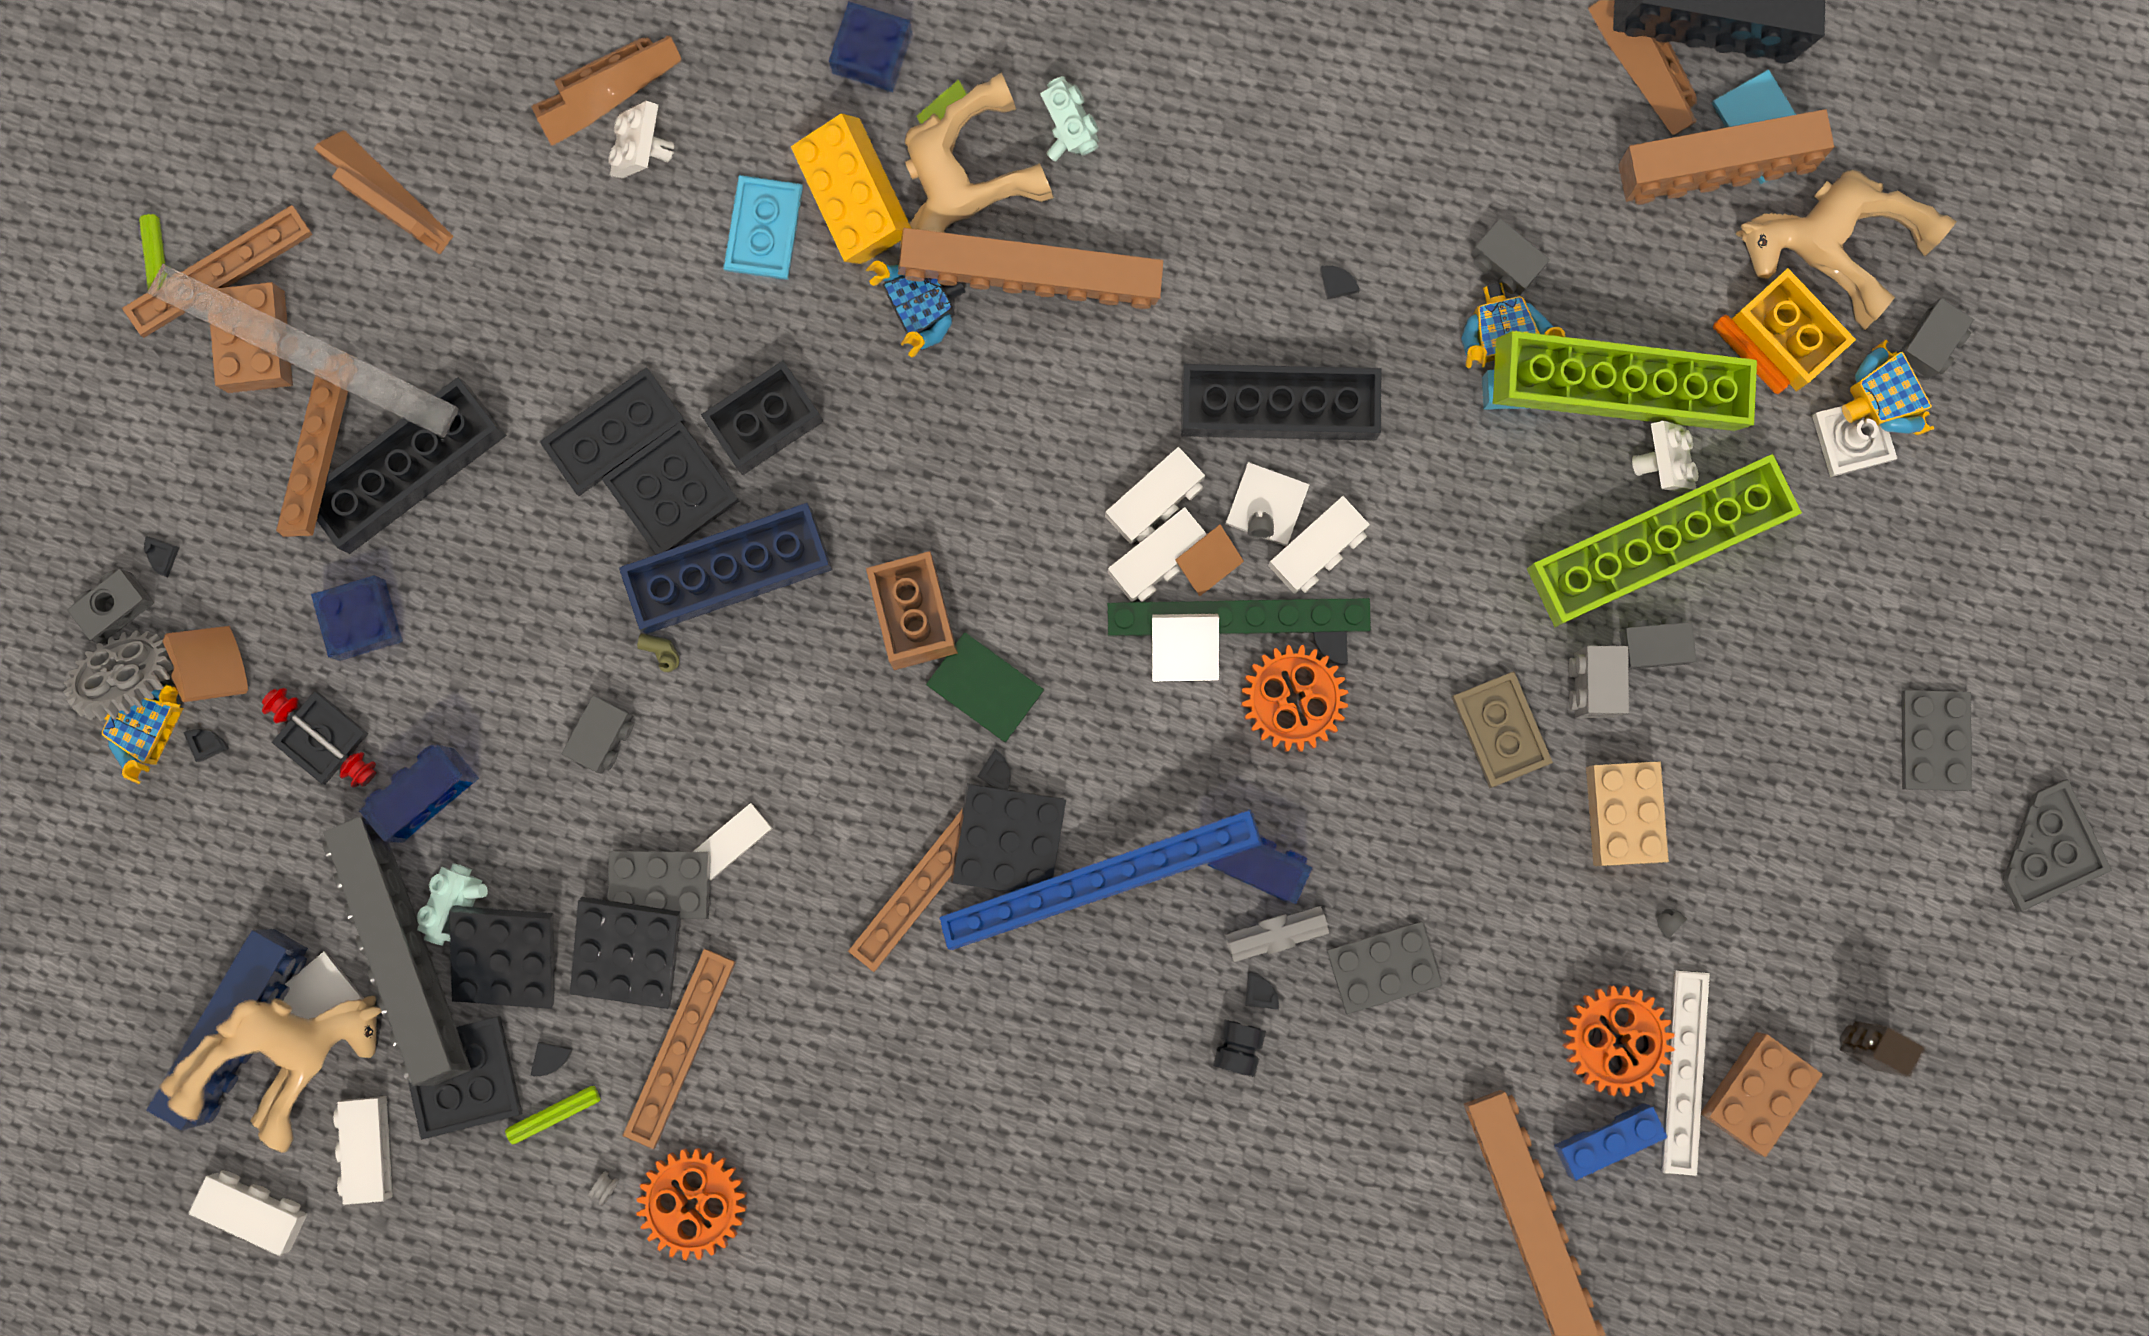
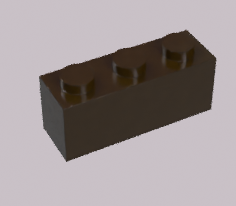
[1840,1021,1925,1078]

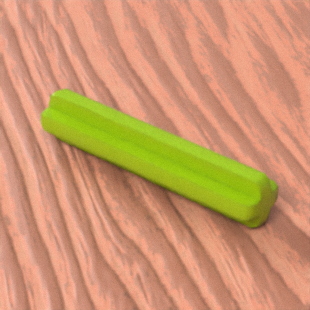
[139,214,167,292]
[505,1086,601,1144]

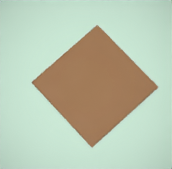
[1175,524,1244,596]

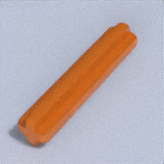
[1713,314,1790,394]

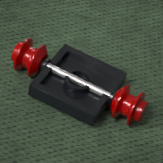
[262,688,376,788]

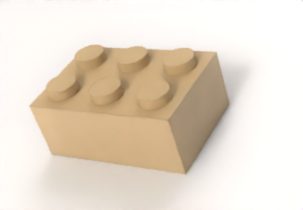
[1586,762,1669,866]

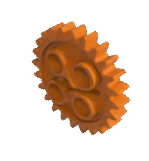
[1241,645,1348,752]
[1563,985,1675,1096]
[636,1148,747,1260]

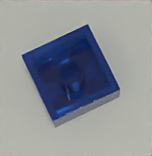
[829,2,913,92]
[311,575,403,661]

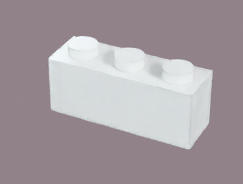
[1105,447,1205,545]
[1268,496,1370,594]
[1107,507,1207,602]
[334,1096,392,1205]
[189,1170,307,1256]

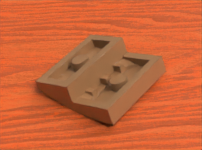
[162,626,248,702]

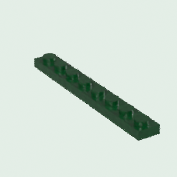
[1107,598,1371,636]

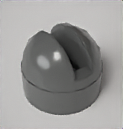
[1248,512,1274,538]
[1657,909,1687,938]

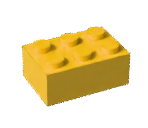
[1732,268,1856,392]

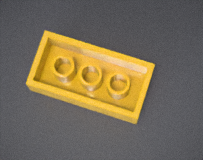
[790,113,912,264]

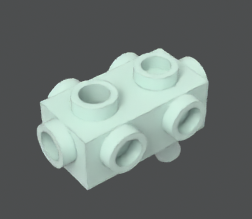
[1040,76,1100,162]
[417,863,488,946]

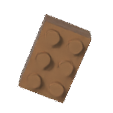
[207,282,293,393]
[866,551,958,670]
[1701,1032,1823,1158]

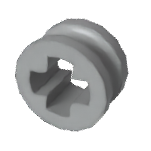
[588,1171,619,1206]

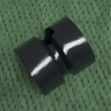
[1213,1019,1266,1077]

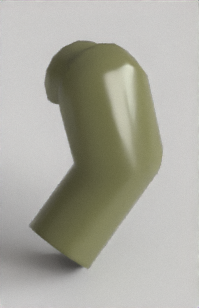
[637,633,679,672]

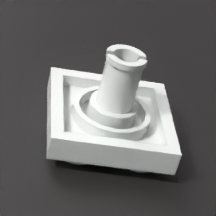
[609,101,674,178]
[1812,406,1897,477]
[1632,421,1698,493]

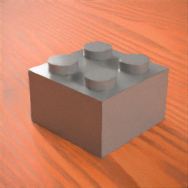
[1568,646,1629,718]

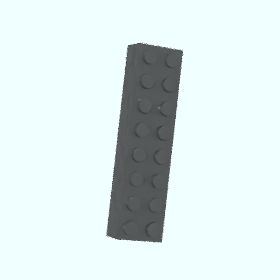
[323,816,471,1086]

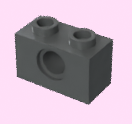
[67,569,155,644]

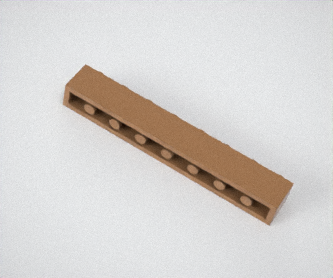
[898,228,1163,309]
[1464,1090,1606,1336]

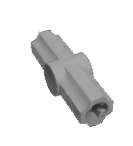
[1225,906,1329,962]

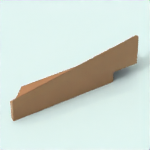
[1588,0,1696,135]
[531,36,681,146]
[313,130,453,255]

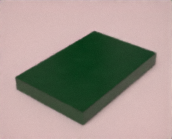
[926,632,1044,743]

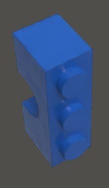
[1554,1103,1668,1180]

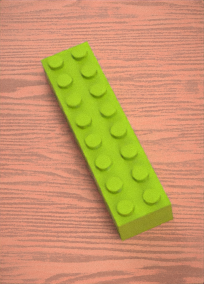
[1493,331,1757,431]
[1527,454,1802,627]

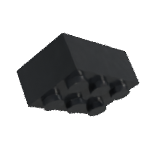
[701,360,824,476]

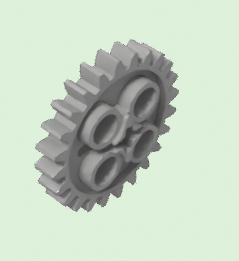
[63,630,174,721]

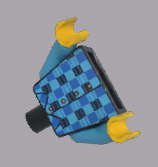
[866,261,966,357]

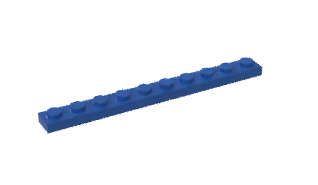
[939,810,1262,950]

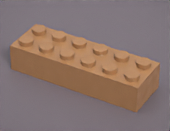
[1618,109,1834,204]

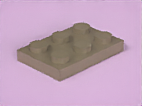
[1451,671,1553,788]

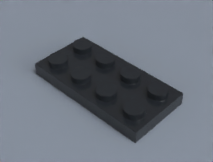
[540,367,686,496]

